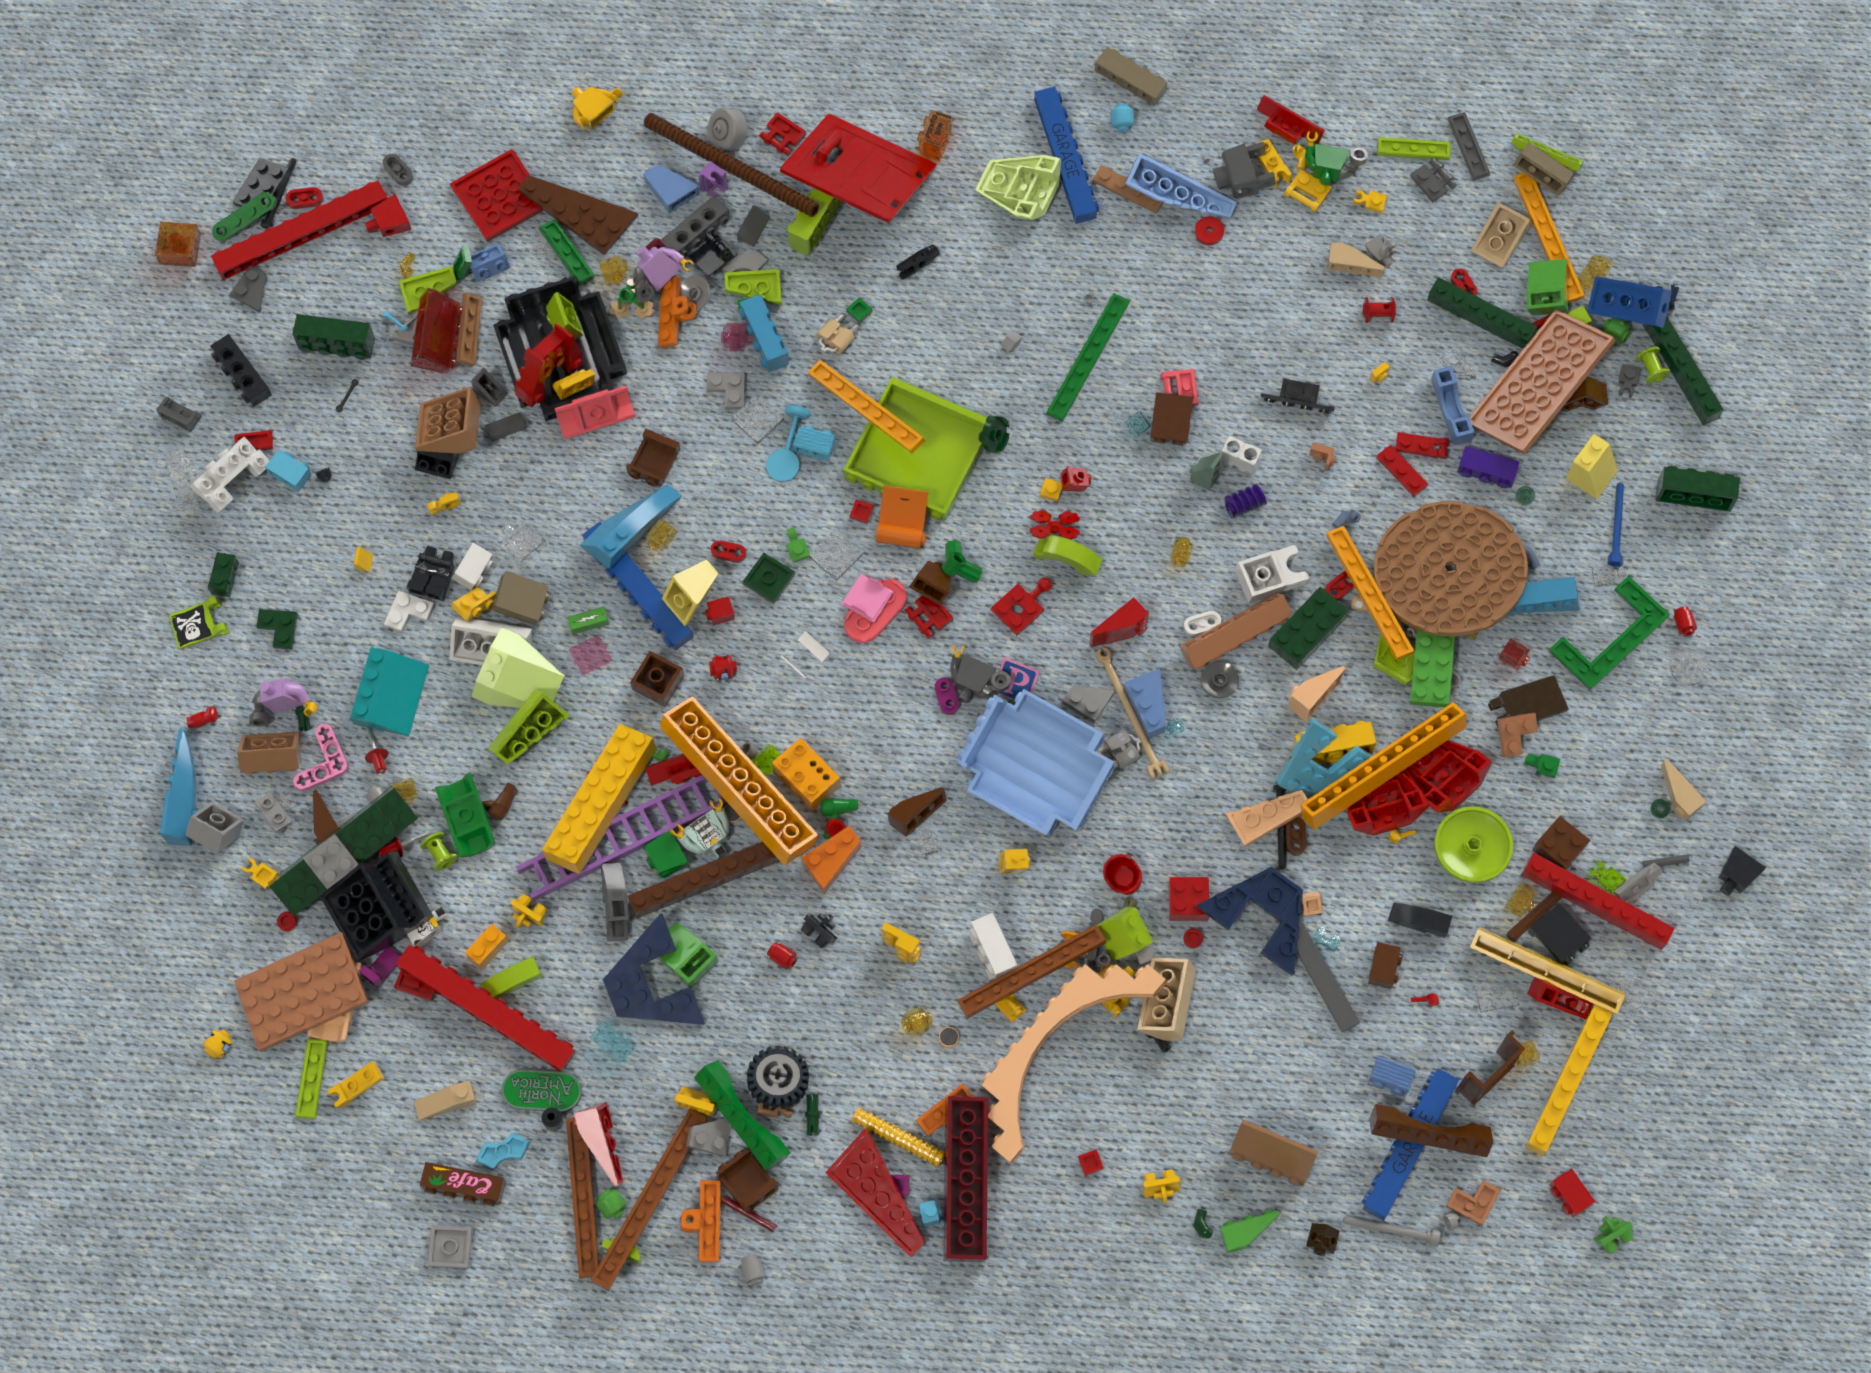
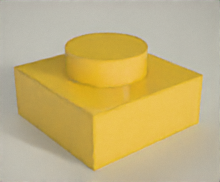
[1369,362,1390,384]
[1040,478,1062,502]

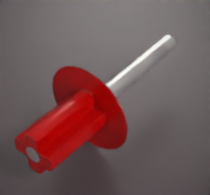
[365,728,389,774]
[378,831,430,858]

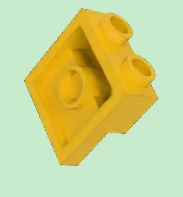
[881,922,922,963]

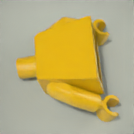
[572,87,624,130]

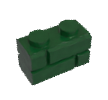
[208,552,239,597]

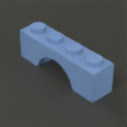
[1431,366,1474,446]

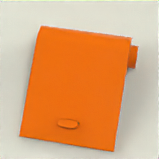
[875,485,928,549]

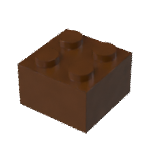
[630,650,684,707]
[1532,816,1590,870]

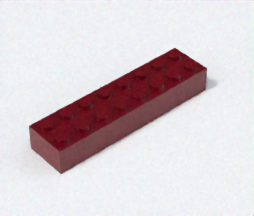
[943,1096,988,1262]

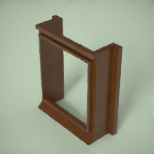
[1455,1030,1525,1106]

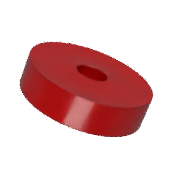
[1195,216,1224,245]

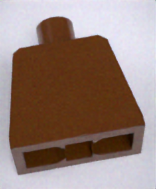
[909,561,951,605]

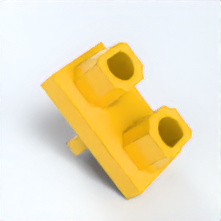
[510,893,547,928]
[1143,1169,1180,1204]

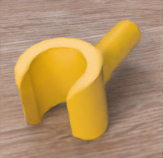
[1388,829,1416,843]

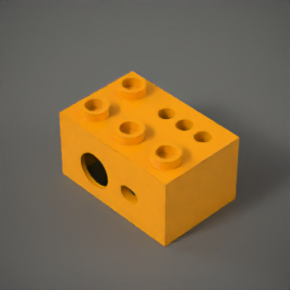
[772,737,841,812]

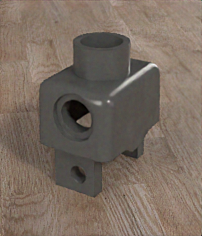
[1213,142,1275,199]

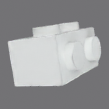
[451,543,492,590]

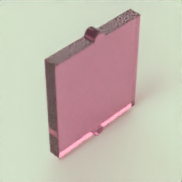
[569,634,612,676]

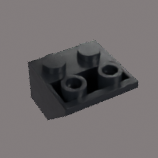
[415,451,460,479]

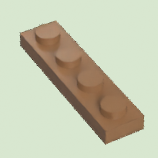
[1092,165,1163,214]
[456,292,482,367]

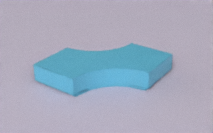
[476,1133,530,1170]

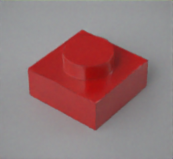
[850,499,874,524]
[1078,1149,1104,1176]

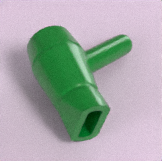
[820,798,858,839]

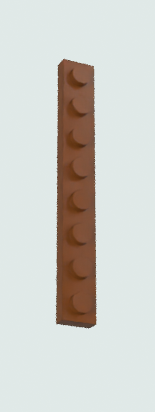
[957,925,1106,1019]
[566,1118,599,1279]

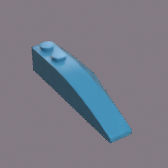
[580,484,682,569]
[160,728,198,846]

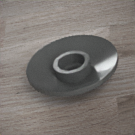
[1201,661,1239,698]

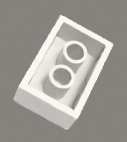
[969,913,1017,980]

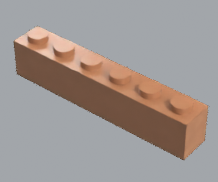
[1179,592,1292,669]

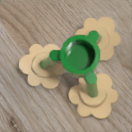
[609,278,654,319]

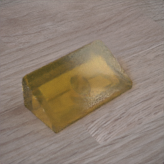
[1578,255,1612,292]

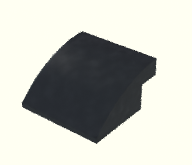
[320,852,434,961]

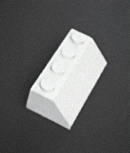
[449,616,532,665]

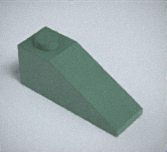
[1189,453,1223,490]

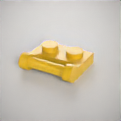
[1284,169,1332,213]

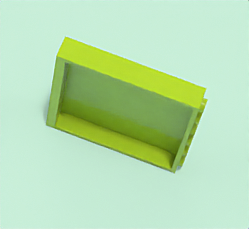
[843,377,987,521]

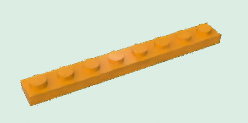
[1513,173,1585,303]
[808,360,925,454]
[1326,526,1414,661]

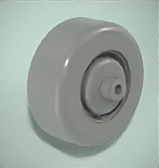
[707,107,747,152]

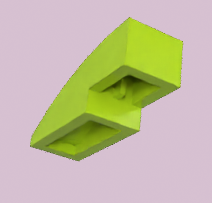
[481,956,542,999]

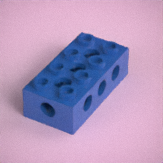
[1587,276,1672,328]

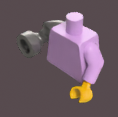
[633,246,694,302]
[249,678,318,727]

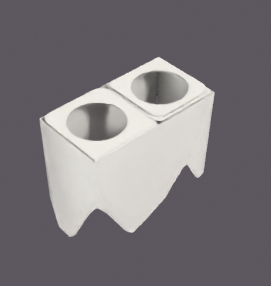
[1221,436,1262,474]

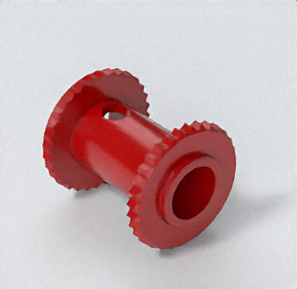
[1363,297,1396,323]

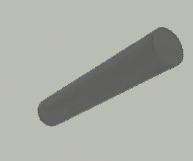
[1642,855,1690,868]

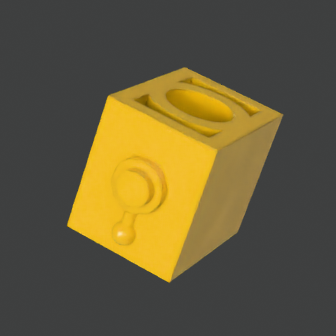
[998,849,1030,875]

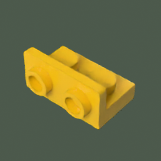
[552,369,595,400]
[451,587,496,622]
[674,1087,717,1117]

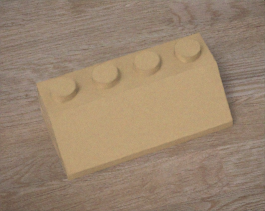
[1137,958,1196,1041]

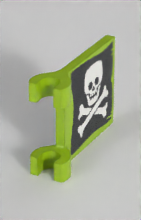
[169,596,229,649]

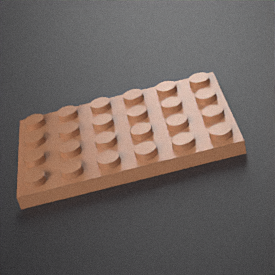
[234,932,369,1052]

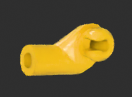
[1292,144,1307,171]

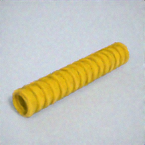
[852,1107,945,1167]

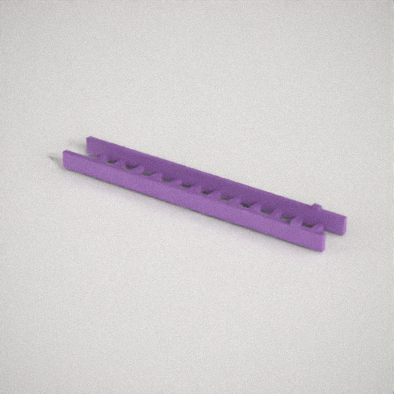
[516,775,728,902]

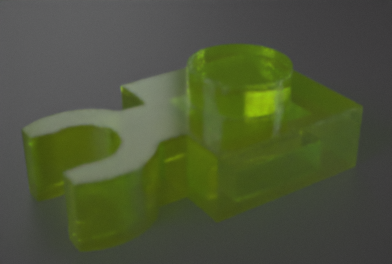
[1590,860,1626,895]

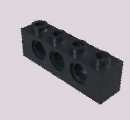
[210,334,272,407]

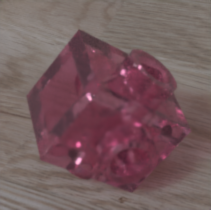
[721,323,749,351]

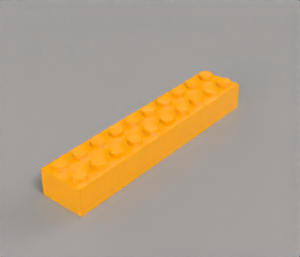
[659,696,818,866]

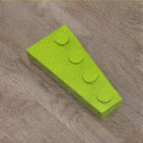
[487,689,570,765]

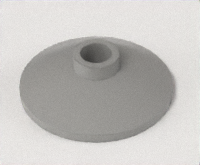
[680,275,710,312]

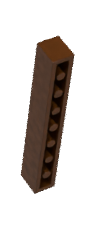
[628,842,780,919]

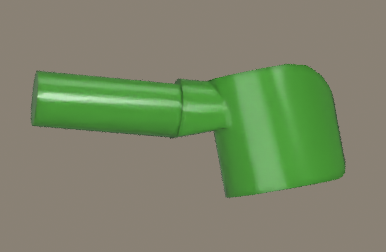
[652,749,669,762]

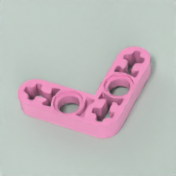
[293,724,348,791]

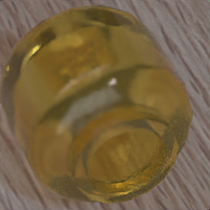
[901,1007,932,1036]

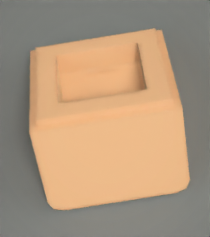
[1301,891,1323,916]

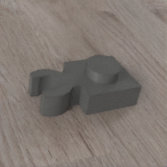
[1618,364,1641,398]

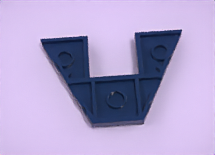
[1196,867,1303,976]
[603,913,705,1025]

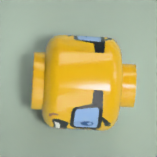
[203,1029,233,1060]

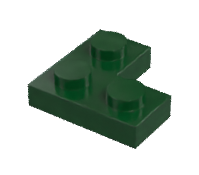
[256,609,298,649]

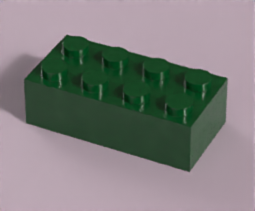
[292,314,375,360]
[1655,466,1740,512]
[1268,587,1349,670]

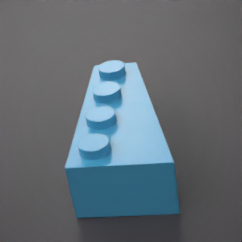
[738,294,789,373]

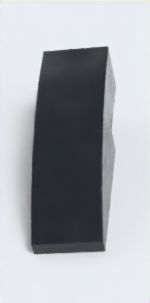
[1388,903,1453,938]

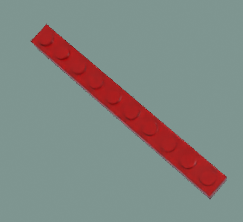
[211,180,387,281]
[396,944,575,1072]

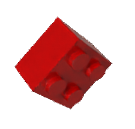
[1168,877,1209,921]

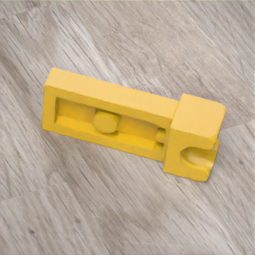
[1256,138,1291,188]
[327,1061,385,1109]

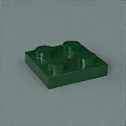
[742,552,795,604]

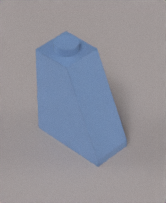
[643,164,699,213]

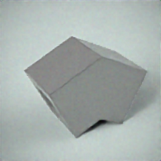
[1000,331,1022,352]
[1135,946,1155,967]

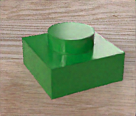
[846,297,872,324]

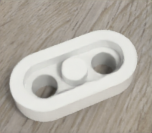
[1184,611,1221,637]

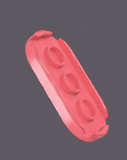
[844,579,907,643]

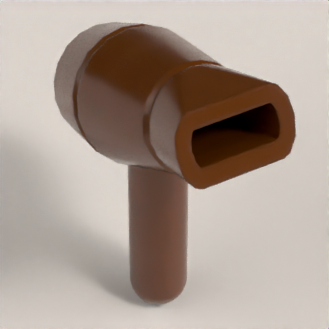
[482,783,518,820]

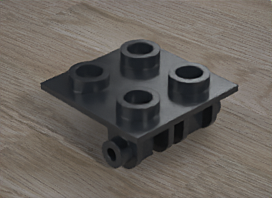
[688,232,737,277]

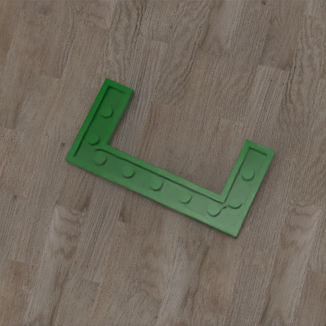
[1549,576,1670,690]

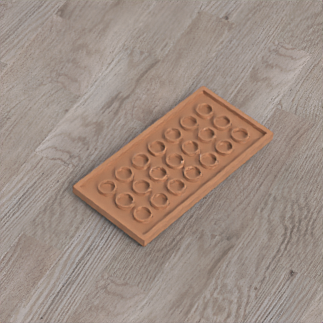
[1469,309,1615,455]

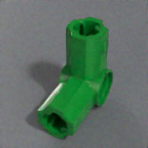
[942,539,982,583]

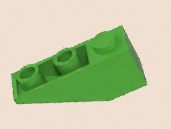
[1219,1209,1280,1254]

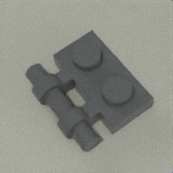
[1410,158,1457,203]

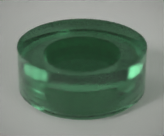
[1515,486,1535,505]

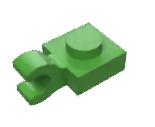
[786,527,811,563]

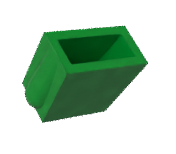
[644,829,689,878]

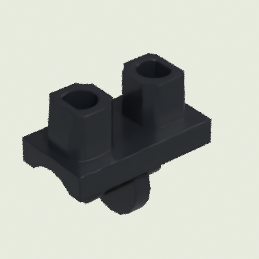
[801,913,838,948]

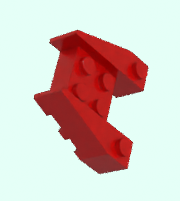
[515,323,583,408]

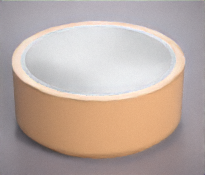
[724,804,741,824]
[939,1027,959,1048]

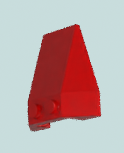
[1404,740,1492,813]
[1347,755,1428,836]

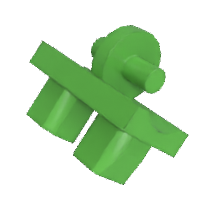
[1593,1216,1634,1253]

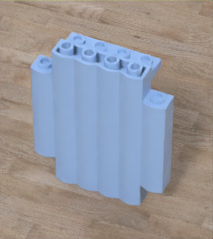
[957,689,1117,837]

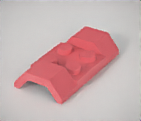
[555,386,635,440]

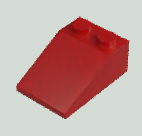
[1089,597,1149,647]

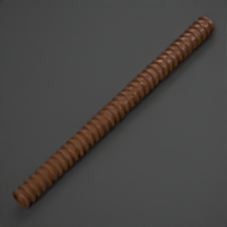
[644,113,819,217]

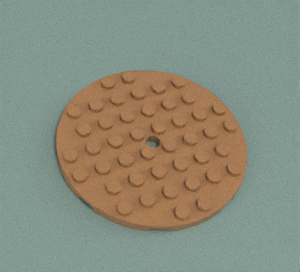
[1374,501,1528,637]

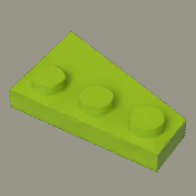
[399,266,457,315]

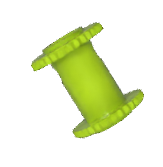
[1636,346,1671,384]
[420,832,458,871]

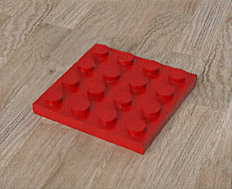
[450,149,543,242]

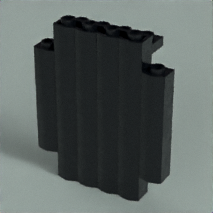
[493,276,627,421]

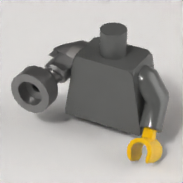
[950,643,1010,703]

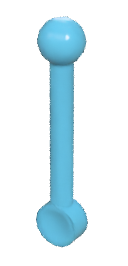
[383,311,408,332]

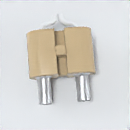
[816,313,860,354]

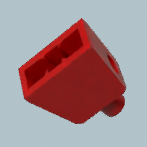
[365,194,412,237]

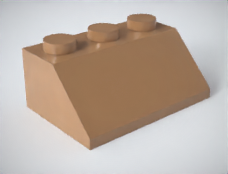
[237,731,300,774]

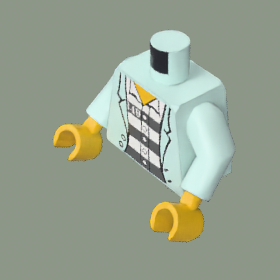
[670,797,729,859]

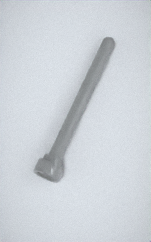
[1343,1216,1441,1247]

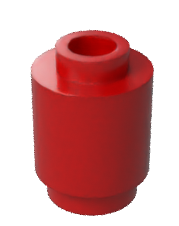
[1673,606,1697,636]
[767,942,797,970]

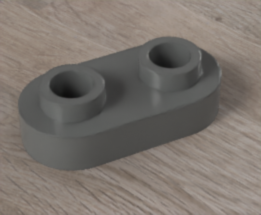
[383,154,413,186]

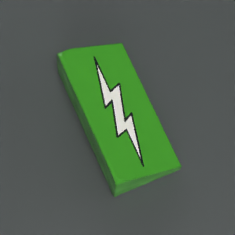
[567,607,609,635]

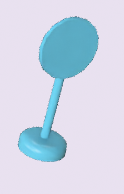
[766,405,811,482]

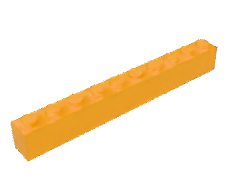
[1300,702,1467,830]

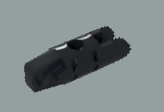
[896,244,940,280]

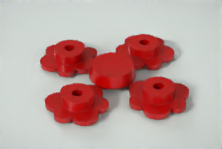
[1030,510,1080,540]

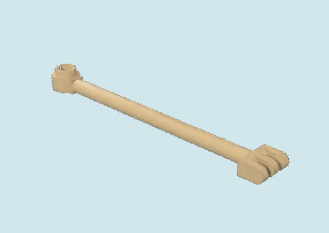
[1096,647,1170,780]

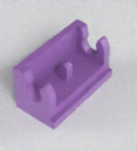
[699,161,728,197]

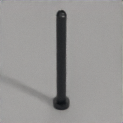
[260,158,296,229]
[1273,785,1287,870]

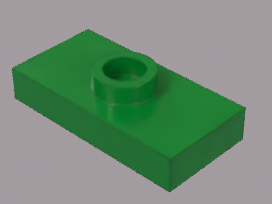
[453,246,472,280]

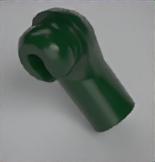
[1193,1209,1213,1239]

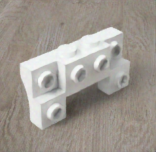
[189,437,270,513]

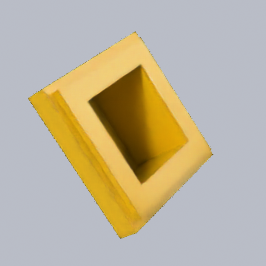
[353,547,373,572]

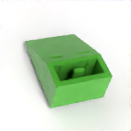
[1527,259,1568,316]
[658,921,718,988]

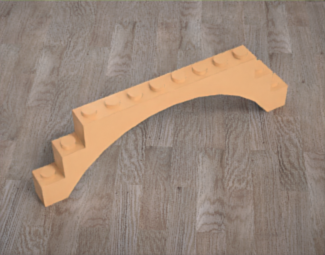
[982,964,1167,1165]

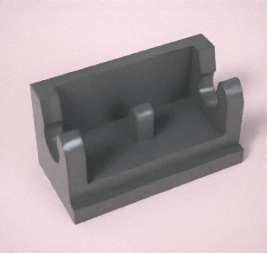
[156,396,202,432]

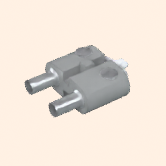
[1098,730,1141,770]

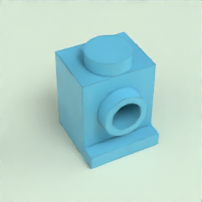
[919,1200,943,1227]

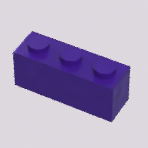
[1457,446,1520,488]

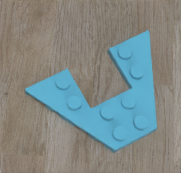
[1277,718,1373,797]

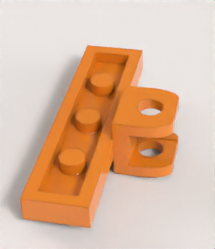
[658,275,696,348]
[680,1180,721,1263]

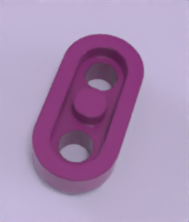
[935,678,959,715]

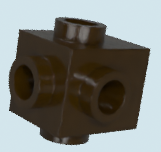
[1306,1223,1340,1256]

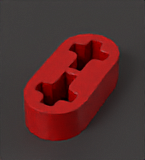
[1451,268,1477,296]
[711,540,746,563]

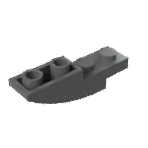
[601,863,629,942]

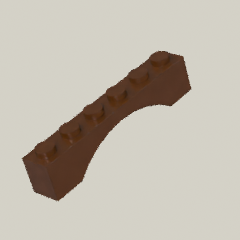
[1369,1104,1493,1157]

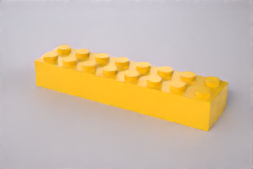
[542,724,657,874]

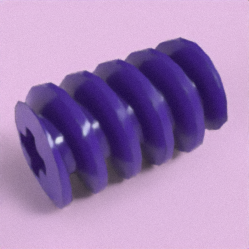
[1224,484,1267,519]

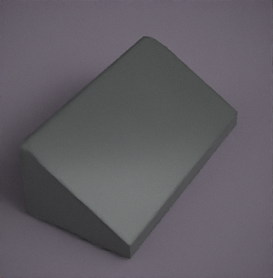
[737,205,770,247]
[485,412,527,442]

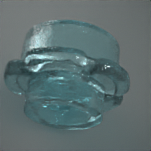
[1166,719,1184,736]

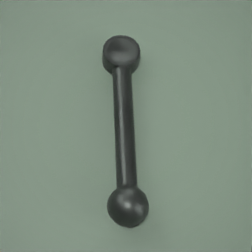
[336,379,359,413]

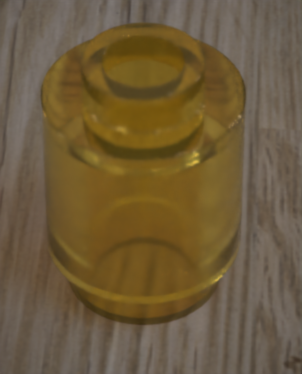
[1170,537,1193,567]

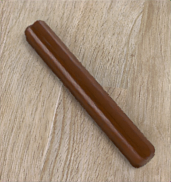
[1506,892,1563,942]

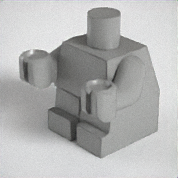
[1365,234,1396,267]

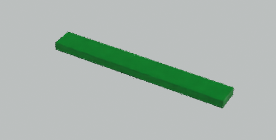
[1046,293,1130,422]

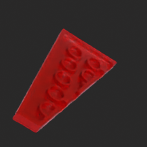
[825,1128,926,1257]

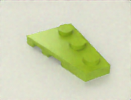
[724,269,782,305]

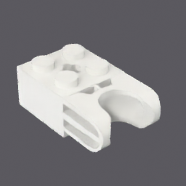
[1234,545,1310,603]

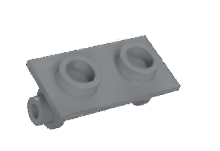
[254,792,292,833]

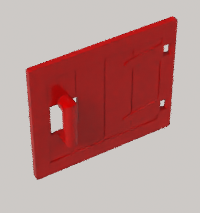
[780,114,936,223]

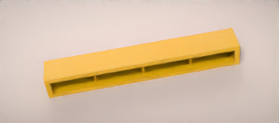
[1470,927,1626,1014]
[1525,1004,1613,1157]

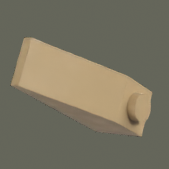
[1327,242,1384,277]
[1661,758,1706,821]
[414,1080,477,1121]

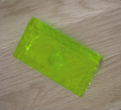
[752,744,781,777]

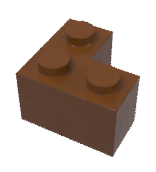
[1561,376,1609,411]

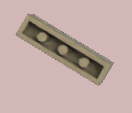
[1094,47,1167,106]

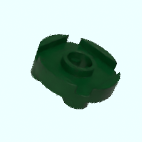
[979,415,1010,453]

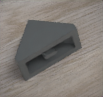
[471,368,508,407]

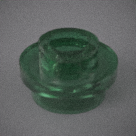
[1650,799,1670,819]

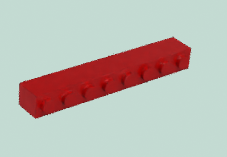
[1521,853,1675,950]

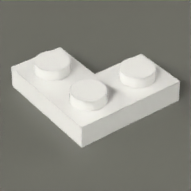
[384,591,434,632]

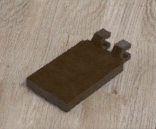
[1488,675,1569,728]

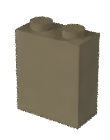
[491,571,550,625]

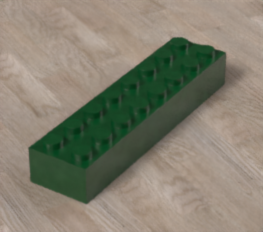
[268,786,418,916]

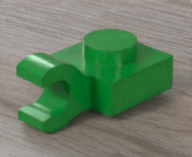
[1524,753,1560,779]

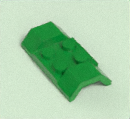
[435,772,496,858]

